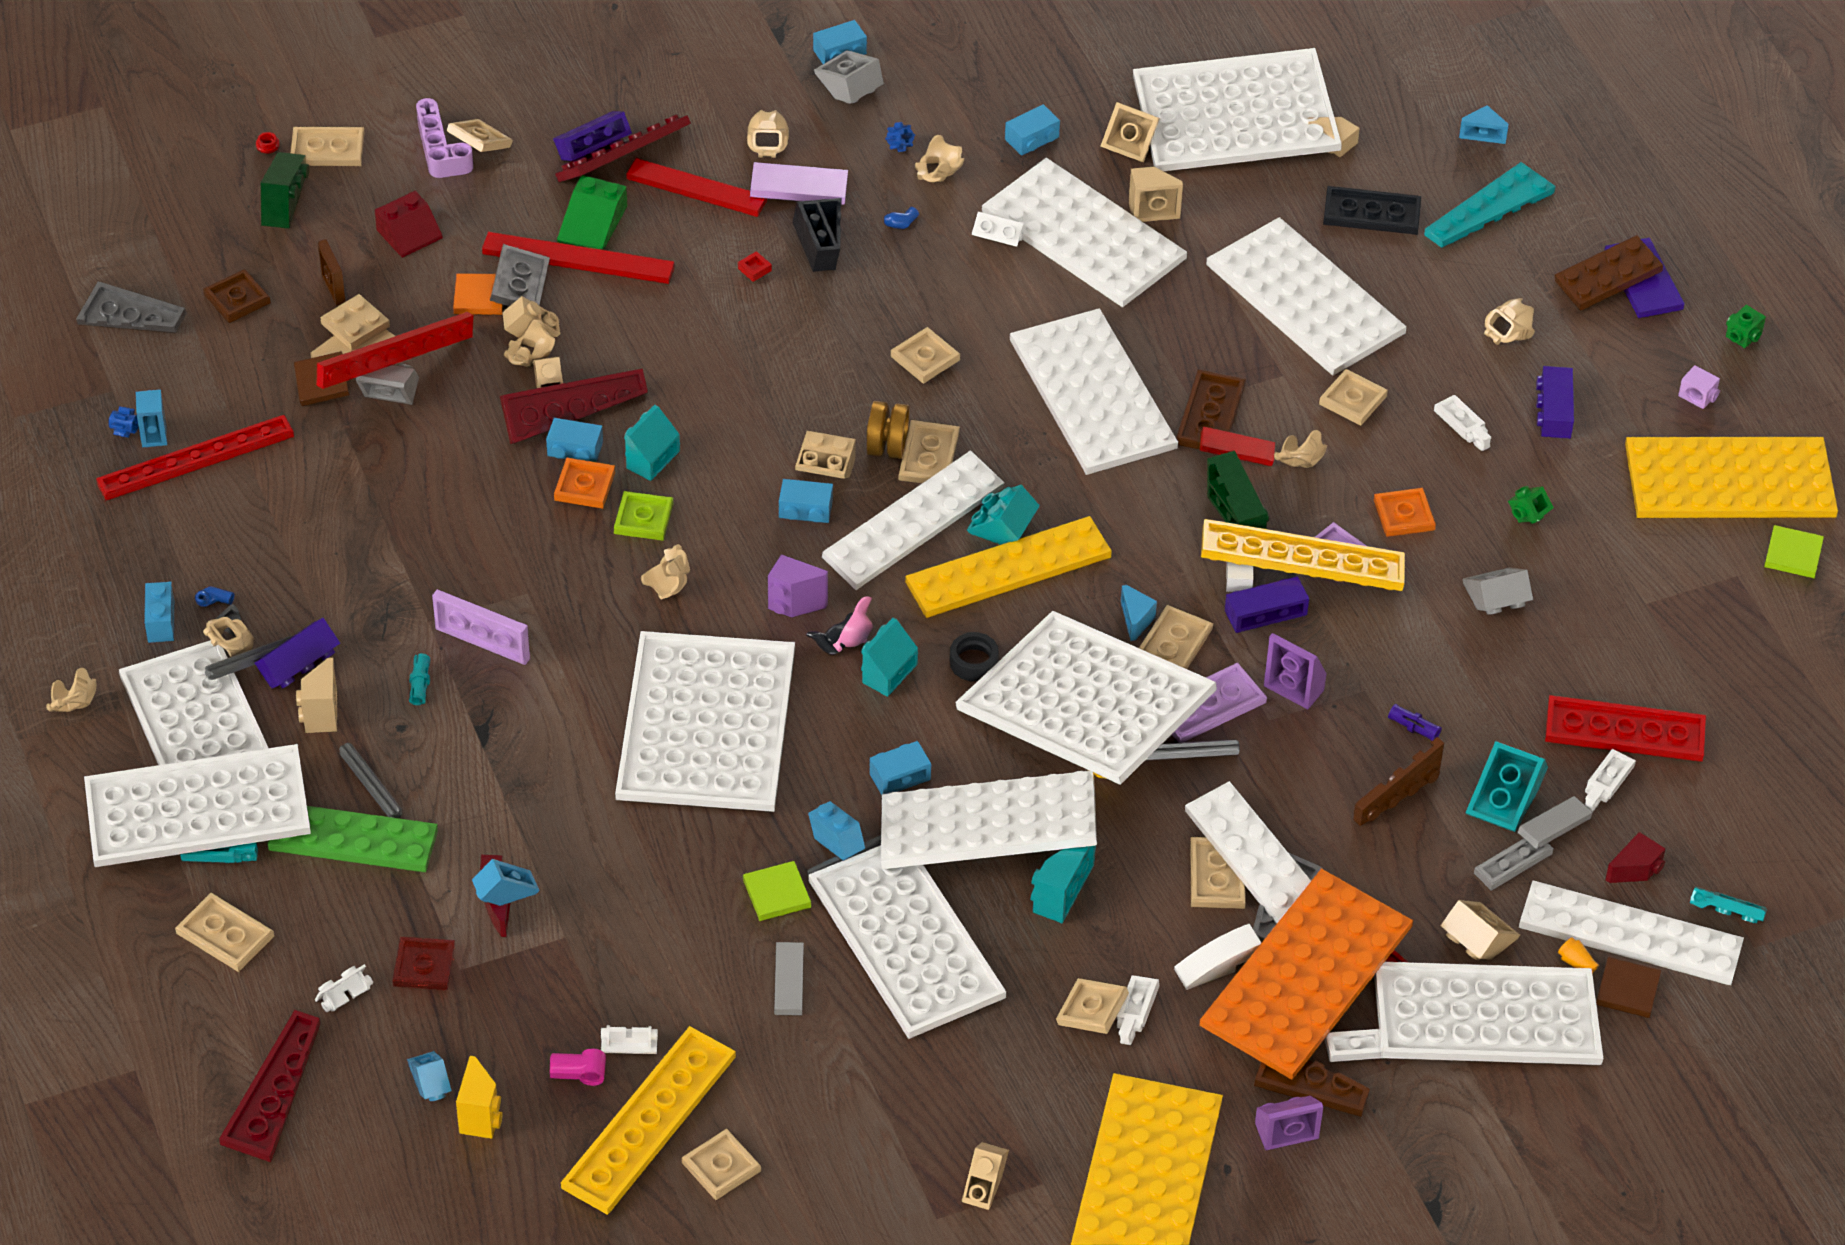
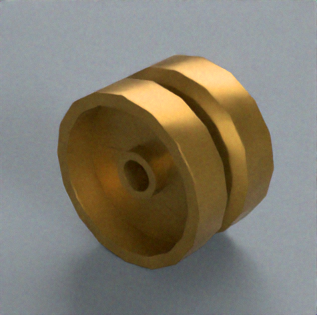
[867,401,910,459]

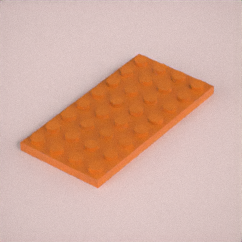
[1200,868,1413,1080]

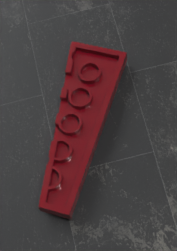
[555,114,691,182]
[500,368,648,444]
[219,1010,320,1162]

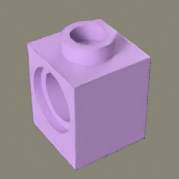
[1678,365,1720,409]

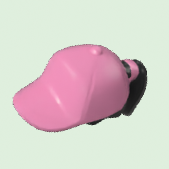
[806,596,873,655]

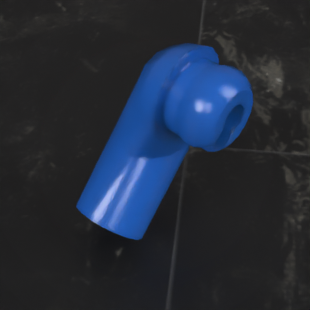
[884,207,919,229]
[195,586,235,607]

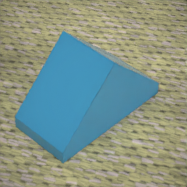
[1459,105,1508,144]
[1121,585,1157,641]

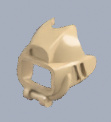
[747,110,789,158]
[915,135,964,183]
[1484,298,1535,345]
[504,319,555,367]
[1274,430,1327,468]
[641,544,690,599]
[203,617,254,657]
[46,668,97,712]

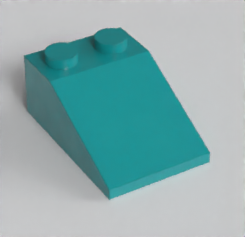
[1466,741,1548,832]
[1030,845,1096,924]

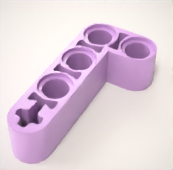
[416,98,473,178]

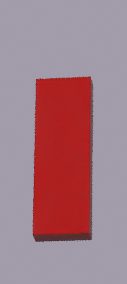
[1200,427,1275,466]

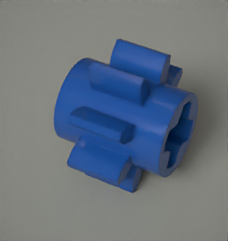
[885,122,915,152]
[109,406,139,438]

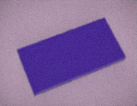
[1604,237,1684,318]

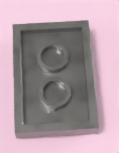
[490,244,550,306]

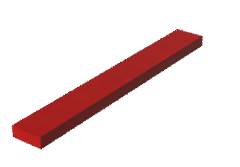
[482,232,675,284]
[96,415,294,501]

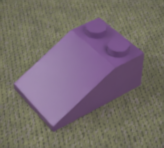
[1264,633,1326,709]

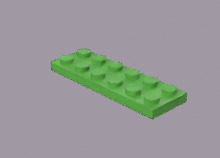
[268,806,438,872]

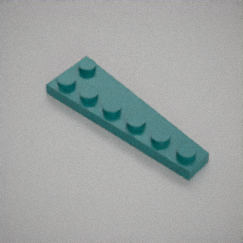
[1424,162,1556,248]

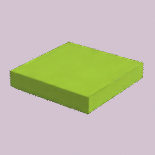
[614,491,673,541]
[1764,525,1824,578]
[743,861,811,921]

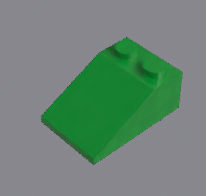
[557,175,627,250]

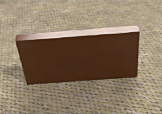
[1176,369,1246,450]

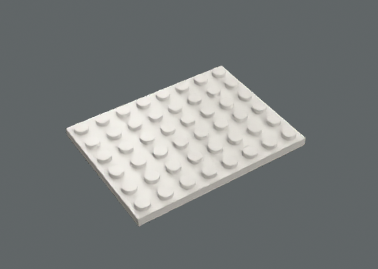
[1133,48,1341,171]
[956,611,1217,785]
[615,631,795,812]

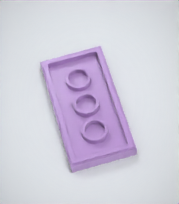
[750,162,848,205]
[432,589,530,665]
[1172,663,1267,743]

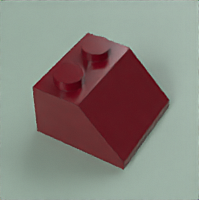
[375,191,443,258]

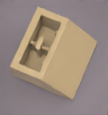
[795,431,856,479]

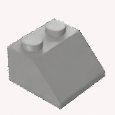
[814,50,884,104]
[356,364,419,405]
[1462,567,1533,614]

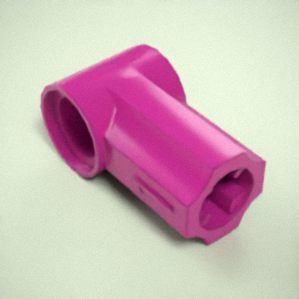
[550,1049,606,1086]

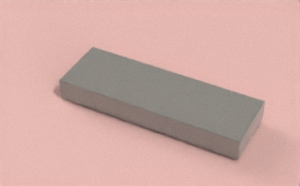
[1518,796,1593,849]
[1474,838,1553,891]
[774,942,804,1015]

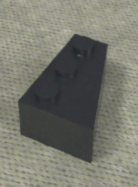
[792,198,842,272]

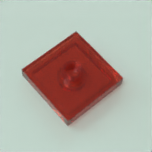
[392,937,455,990]

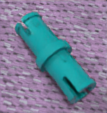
[409,653,431,705]

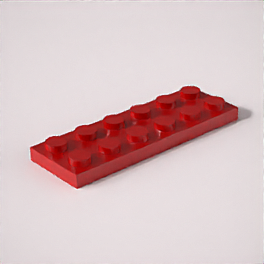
[1545,695,1706,762]

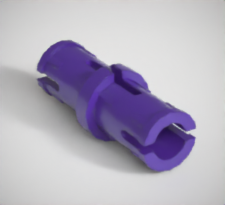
[1388,704,1442,741]

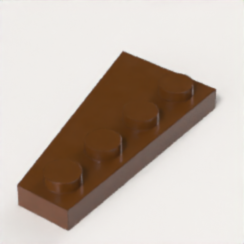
[1353,737,1445,826]
[1254,1060,1370,1117]

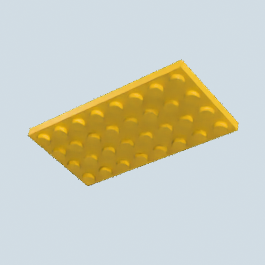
[1625,437,1838,518]
[1071,1073,1223,1245]

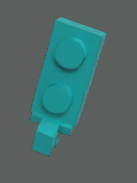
[180,842,258,863]
[1690,886,1767,923]

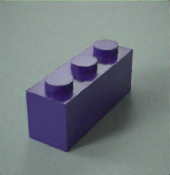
[553,111,632,161]
[1536,366,1574,439]
[1225,576,1309,633]
[254,618,340,689]

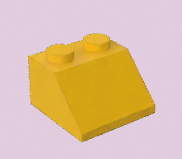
[456,1056,502,1139]

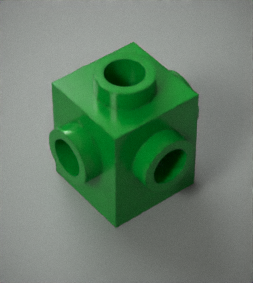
[1725,305,1766,348]
[1508,486,1554,524]

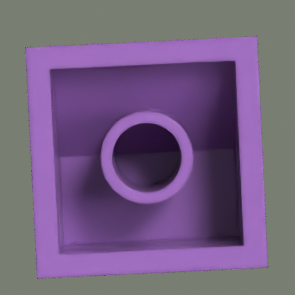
[768,555,828,617]
[1255,1096,1323,1151]

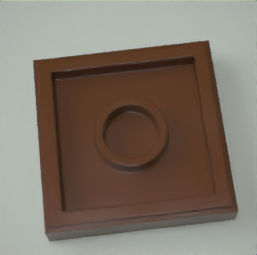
[318,239,346,306]
[203,269,271,323]
[294,351,350,406]
[1596,957,1661,1018]

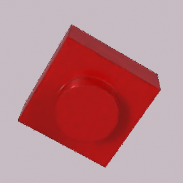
[738,251,772,282]

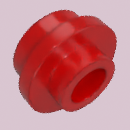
[256,132,280,154]

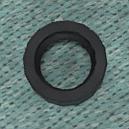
[950,632,999,682]

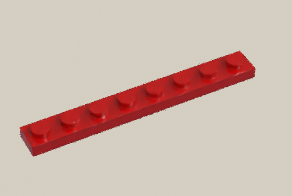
[316,312,474,389]

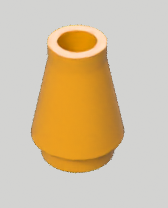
[1558,937,1599,974]

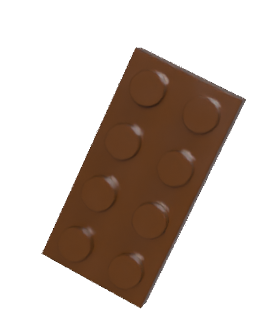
[1555,235,1663,311]

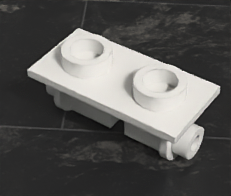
[972,212,1023,247]
[315,964,373,1012]
[601,1025,658,1054]

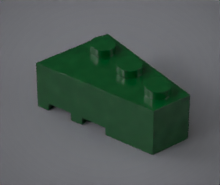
[260,152,309,229]
[1207,450,1269,529]

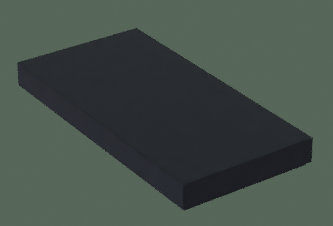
[1323,186,1422,235]

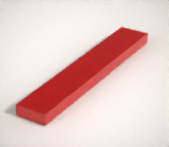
[627,158,767,217]

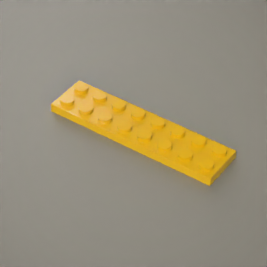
[905,516,1112,618]
[1201,519,1405,591]
[561,1026,736,1215]

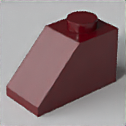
[1605,832,1666,883]

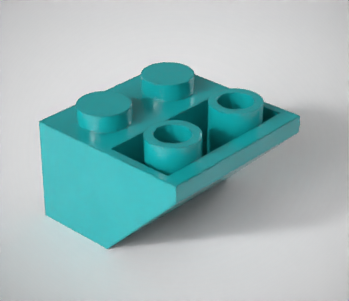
[624,405,680,481]
[967,485,1040,545]
[861,618,918,697]

